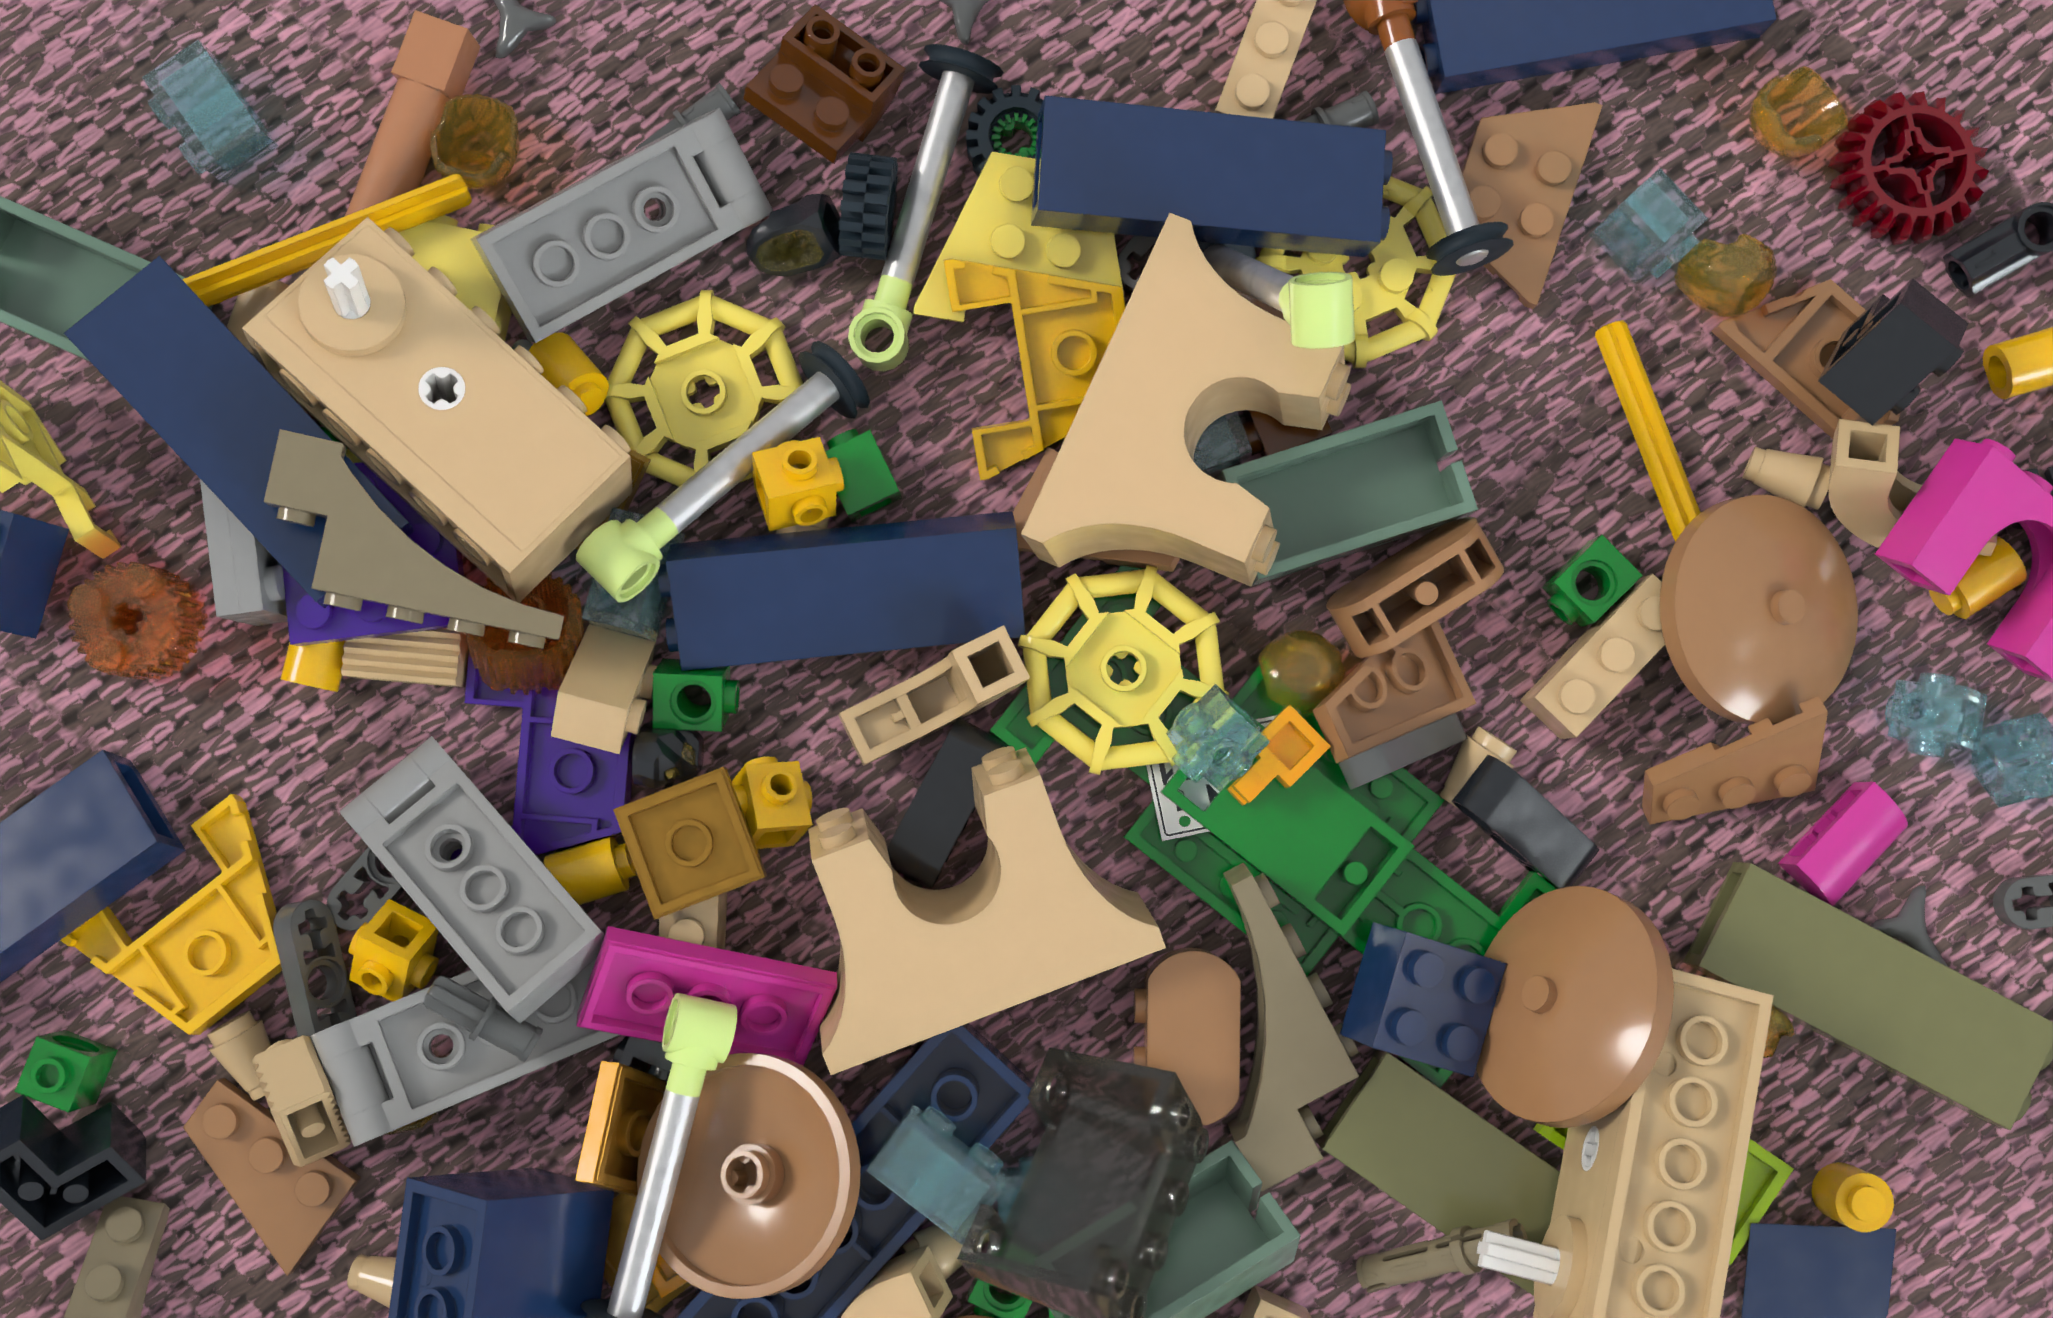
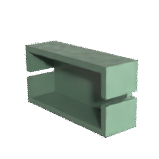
[0,196,213,362]
[1217,400,1478,586]
[1034,1140,1301,1318]

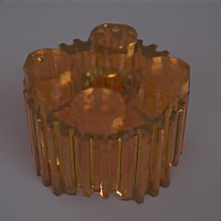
[67,562,208,680]
[465,572,585,695]

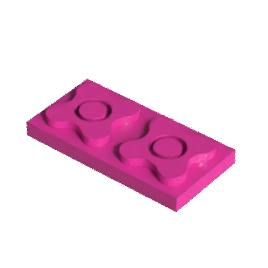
[576,926,838,1066]

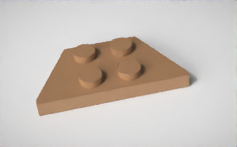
[1461,102,1603,309]
[1711,279,1900,439]

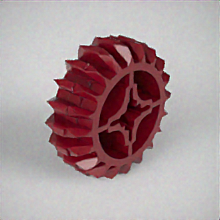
[1828,91,1990,245]

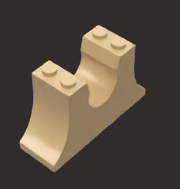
[1021,213,1351,587]
[808,746,1166,1075]

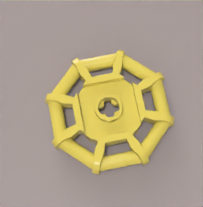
[1255,177,1456,368]
[604,290,803,487]
[1018,565,1229,775]

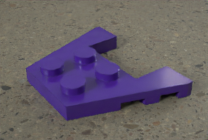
[451,652,636,860]

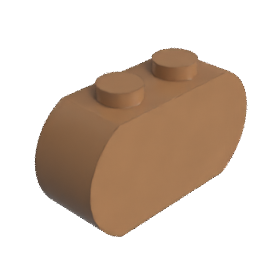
[1326,517,1504,658]
[1133,948,1241,1127]

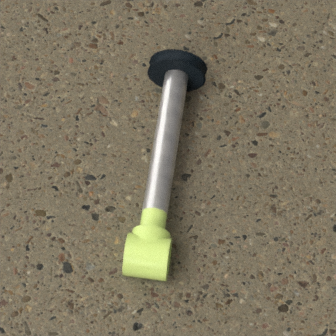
[848,44,1004,371]
[1197,241,1355,349]
[576,341,870,603]
[580,993,737,1318]

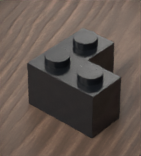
[1818,278,1969,426]
[0,1094,146,1241]

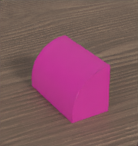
[1778,782,1908,906]

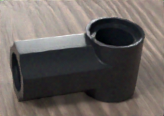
[1943,202,2053,297]

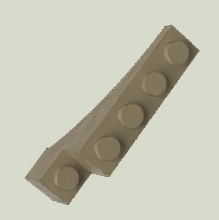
[264,429,564,649]
[1223,862,1359,1191]
[64,1196,170,1318]

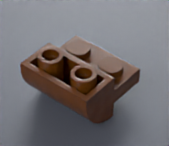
[743,4,906,164]

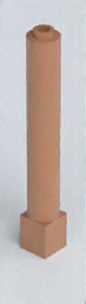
[300,10,481,420]

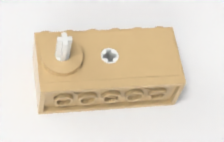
[242,217,633,603]
[1477,968,1774,1318]

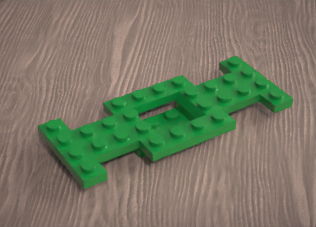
[990,566,1556,1088]

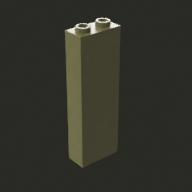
[1683,862,2053,1131]
[1316,1049,1560,1296]

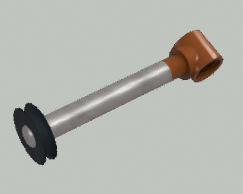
[1343,0,1514,276]

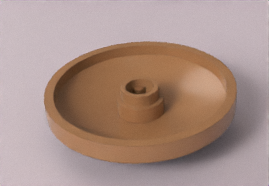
[1660,495,1858,724]
[1476,886,1674,1128]
[637,1053,861,1299]

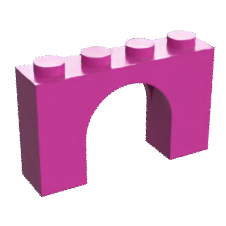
[1875,439,2053,683]

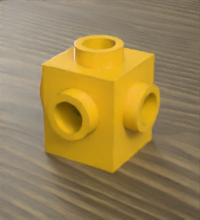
[752,437,844,532]
[732,756,813,849]
[348,899,439,1002]

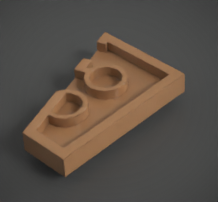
[1312,620,1477,764]
[183,1078,361,1276]

